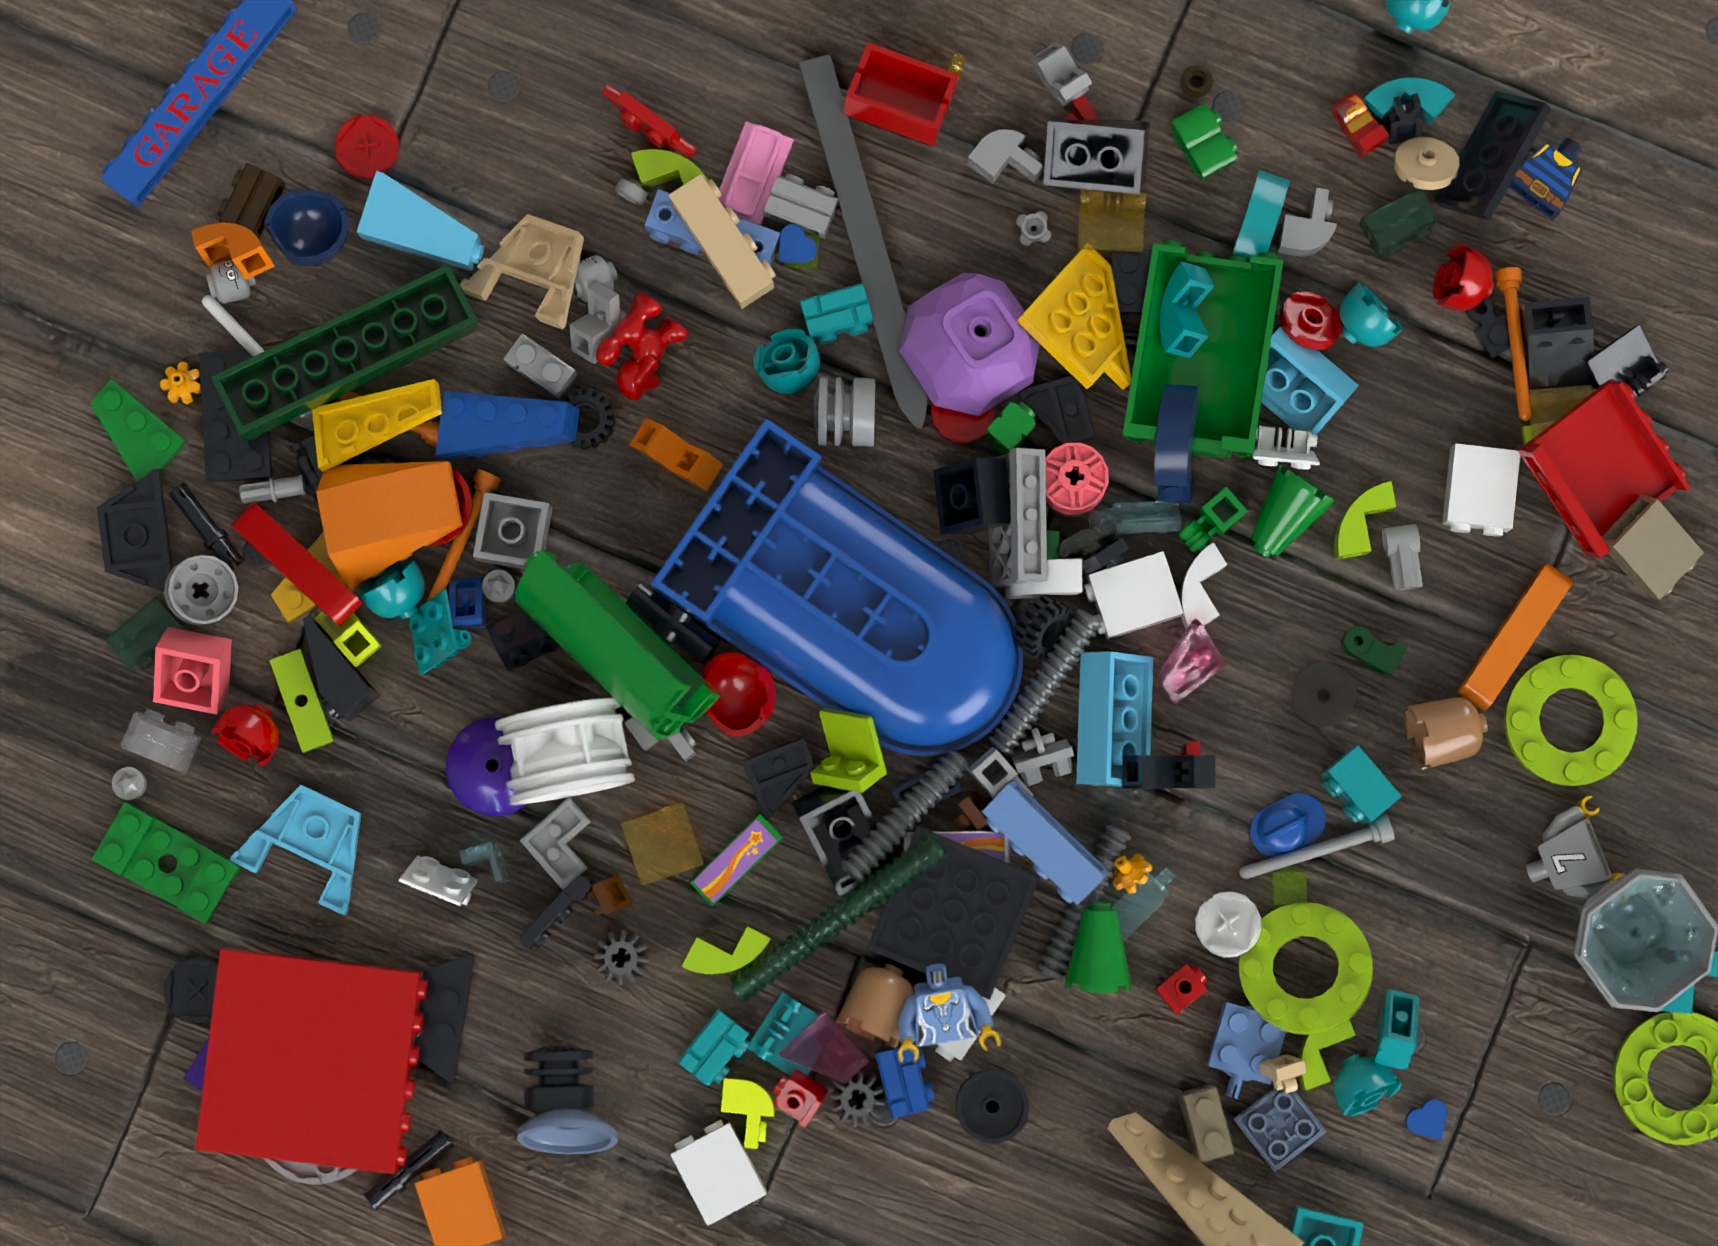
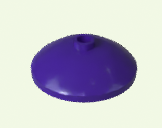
[446,718,527,816]

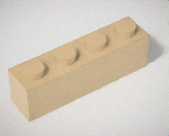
[668,174,776,309]

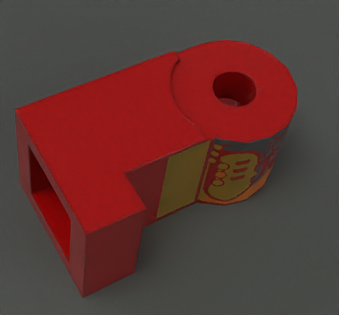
[1331,92,1389,159]

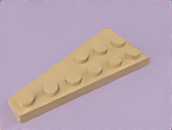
[1107,1112,1304,1246]

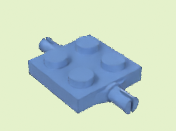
[1206,1002,1286,1099]

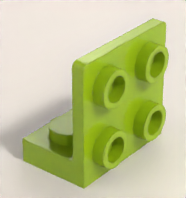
[810,708,887,793]

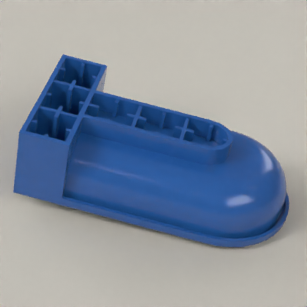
[651,418,1023,756]

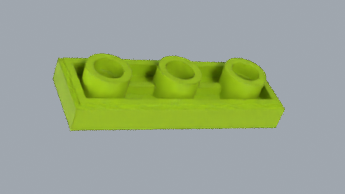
[269,649,335,753]

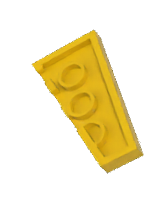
[312,379,442,472]

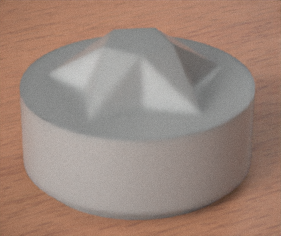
[615,179,648,206]
[482,570,516,603]
[112,767,147,800]

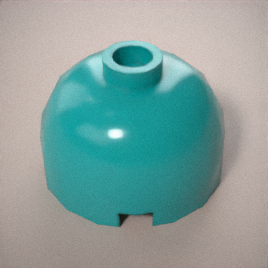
[1385,0,1452,34]
[1339,282,1403,347]
[753,329,821,394]
[358,558,426,619]
[1333,1054,1402,1117]

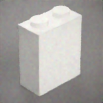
[1442,443,1520,537]
[1083,551,1184,640]
[670,1120,767,1226]

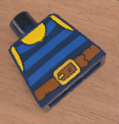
[1508,137,1583,220]

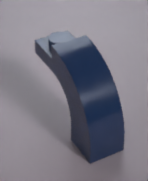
[1155,384,1199,503]

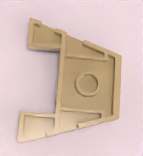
[459,214,584,330]

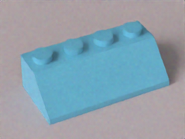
[1076,651,1153,787]

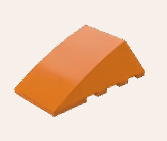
[316,461,462,591]

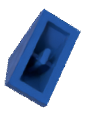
[449,577,487,630]

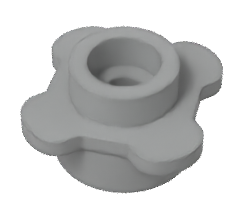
[1016,211,1051,246]

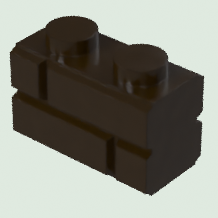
[218,163,286,239]

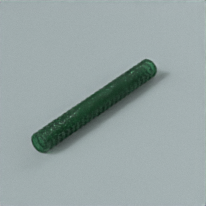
[729,833,947,1002]

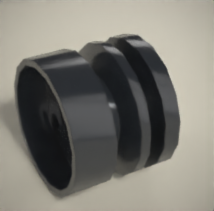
[524,1046,594,1110]

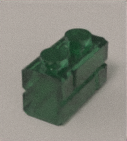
[1359,189,1438,257]
[105,597,186,671]

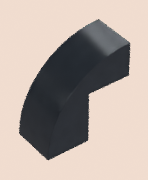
[1122,755,1216,789]

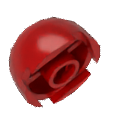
[1432,244,1494,311]
[211,704,280,766]

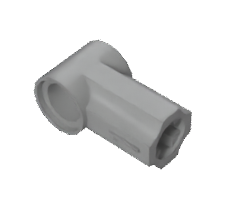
[1382,524,1423,591]

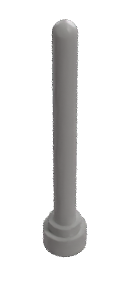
[1239,815,1395,879]

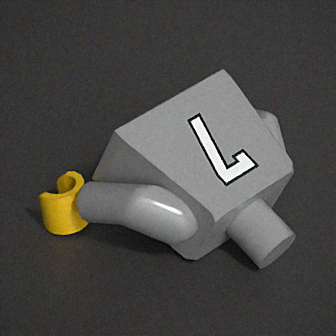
[1526,796,1628,899]

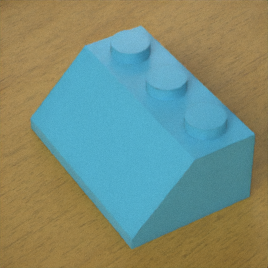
[1261,326,1359,434]

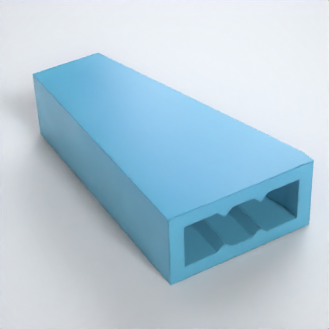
[357,171,484,271]

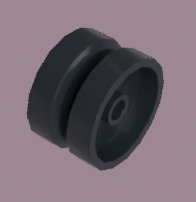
[955,1069,1029,1144]

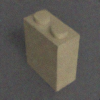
[1602,494,1704,600]
[1177,1085,1234,1162]

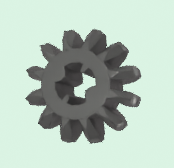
[594,930,650,986]
[829,1071,886,1127]

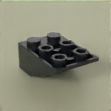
[1519,297,1594,406]

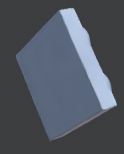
[1233,1087,1327,1172]

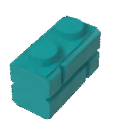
[800,283,873,345]
[1375,990,1419,1070]
[677,1009,751,1086]

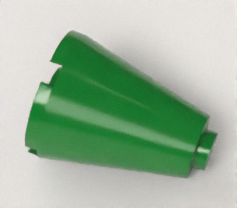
[1250,464,1335,558]
[1065,901,1131,993]

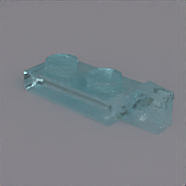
[1089,501,1181,535]
[1111,867,1176,942]

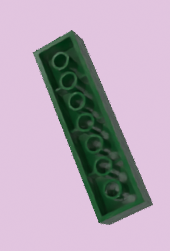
[211,264,479,443]

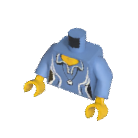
[898,964,1001,1063]

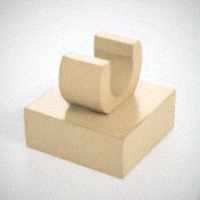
[1259,1054,1306,1094]

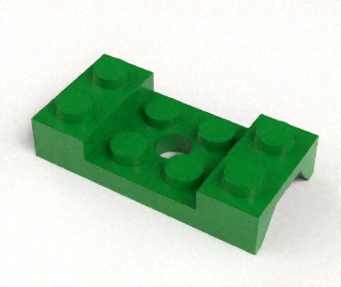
[91,802,243,925]

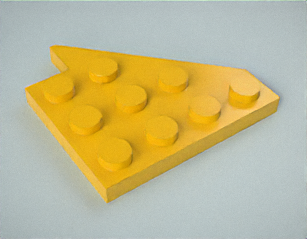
[1016,243,1132,390]

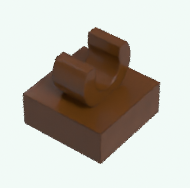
[954,791,987,831]
[587,874,632,916]

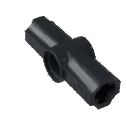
[626,581,721,663]

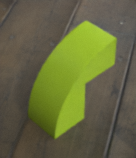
[631,149,708,190]
[1334,481,1396,560]
[681,926,772,974]
[1298,1019,1356,1091]

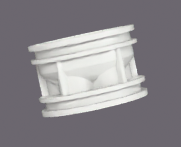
[495,698,635,805]

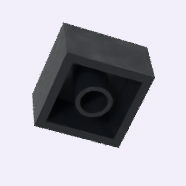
[933,458,1011,534]

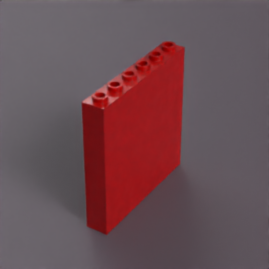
[195,948,428,1174]

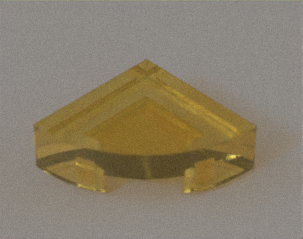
[947,52,966,84]

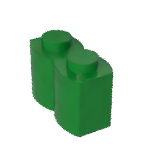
[1169,103,1238,182]

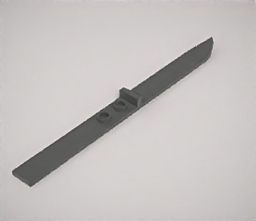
[799,54,927,429]

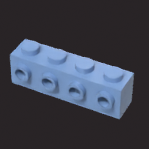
[645,189,780,266]
[982,780,1110,905]

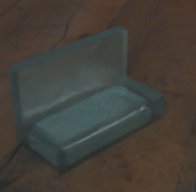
[459,842,509,883]

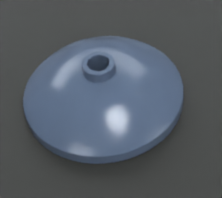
[517,1109,618,1154]

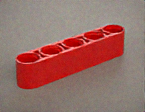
[230,502,363,627]

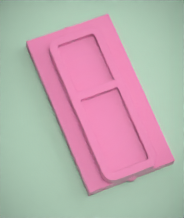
[718,121,794,226]

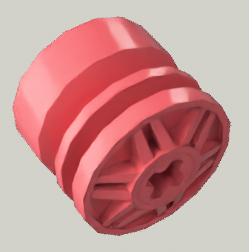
[1045,443,1109,517]

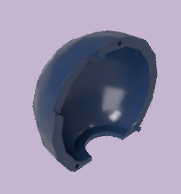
[264,189,349,266]

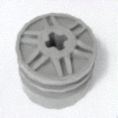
[814,377,875,447]
[163,555,238,626]

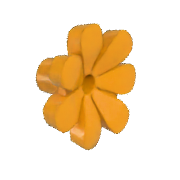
[160,362,201,404]
[1112,854,1152,894]

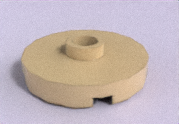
[1394,137,1459,190]

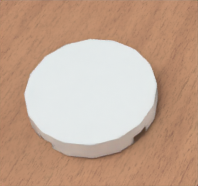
[1195,891,1262,958]

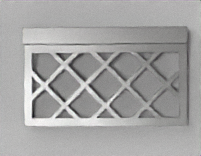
[989,448,1047,588]

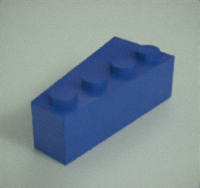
[435,391,580,462]

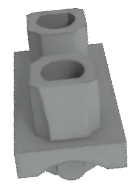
[1011,728,1074,786]

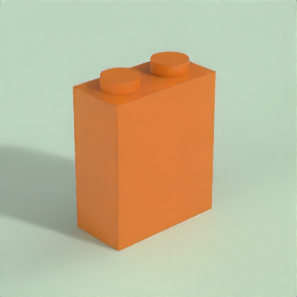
[415,1157,506,1246]

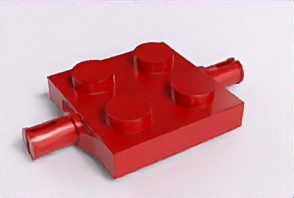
[601,84,697,160]

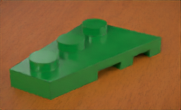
[90,379,187,481]

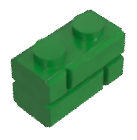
[986,402,1036,455]

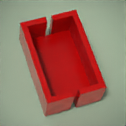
[843,42,959,147]

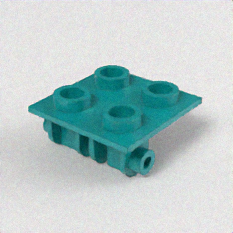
[409,590,471,676]
[747,992,838,1076]

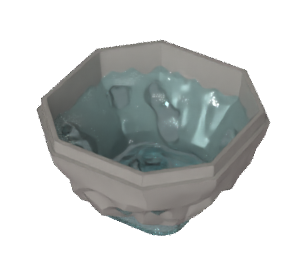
[1574,869,1718,1012]

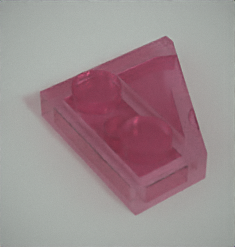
[1156,618,1227,704]
[778,1011,869,1083]

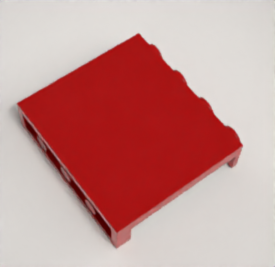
[1518,380,1690,558]

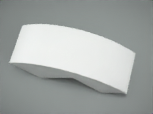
[1179,542,1227,635]
[1005,559,1082,599]

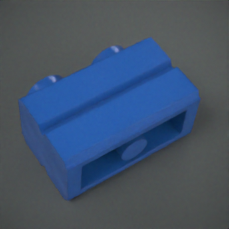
[875,1043,935,1119]

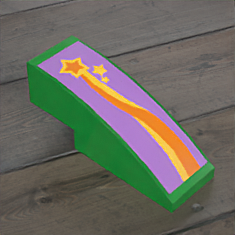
[690,814,784,907]

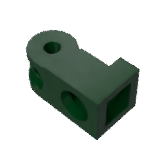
[1342,626,1408,678]

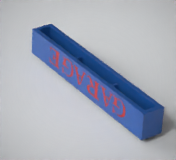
[100,0,297,209]

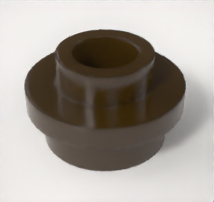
[1180,65,1213,98]

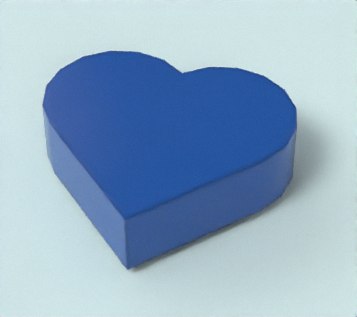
[779,224,817,264]
[1405,1099,1447,1140]

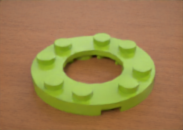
[1504,655,1637,786]
[1239,902,1373,1035]
[1613,1012,1718,1145]

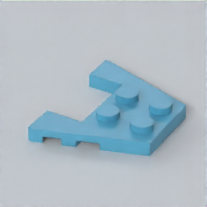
[229,785,362,916]

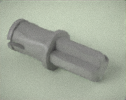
[239,475,306,504]

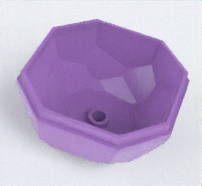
[899,273,1040,416]

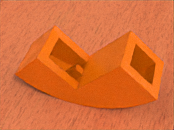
[191,223,275,280]
[629,418,724,492]

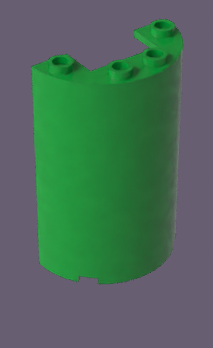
[1123,240,1283,458]
[514,549,721,740]

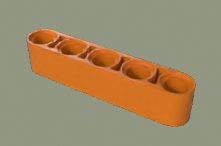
[1457,562,1574,712]

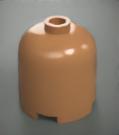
[1404,697,1488,770]
[836,964,914,1048]

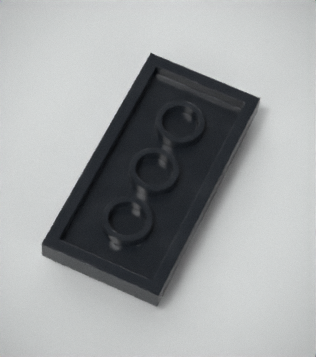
[1435,91,1552,221]
[199,348,273,483]

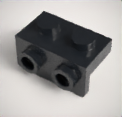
[486,609,561,671]

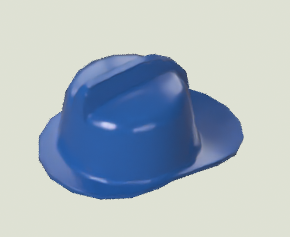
[1250,793,1326,857]

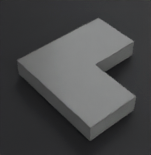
[519,797,591,890]

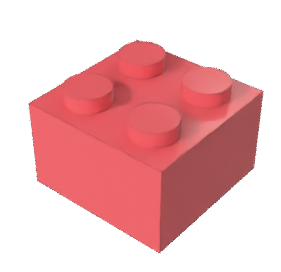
[153,627,232,715]

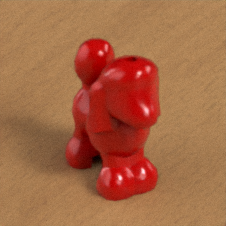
[596,292,689,401]

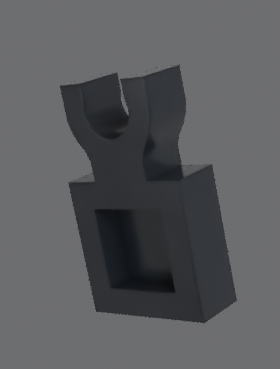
[1387,93,1423,144]
[1465,298,1511,360]

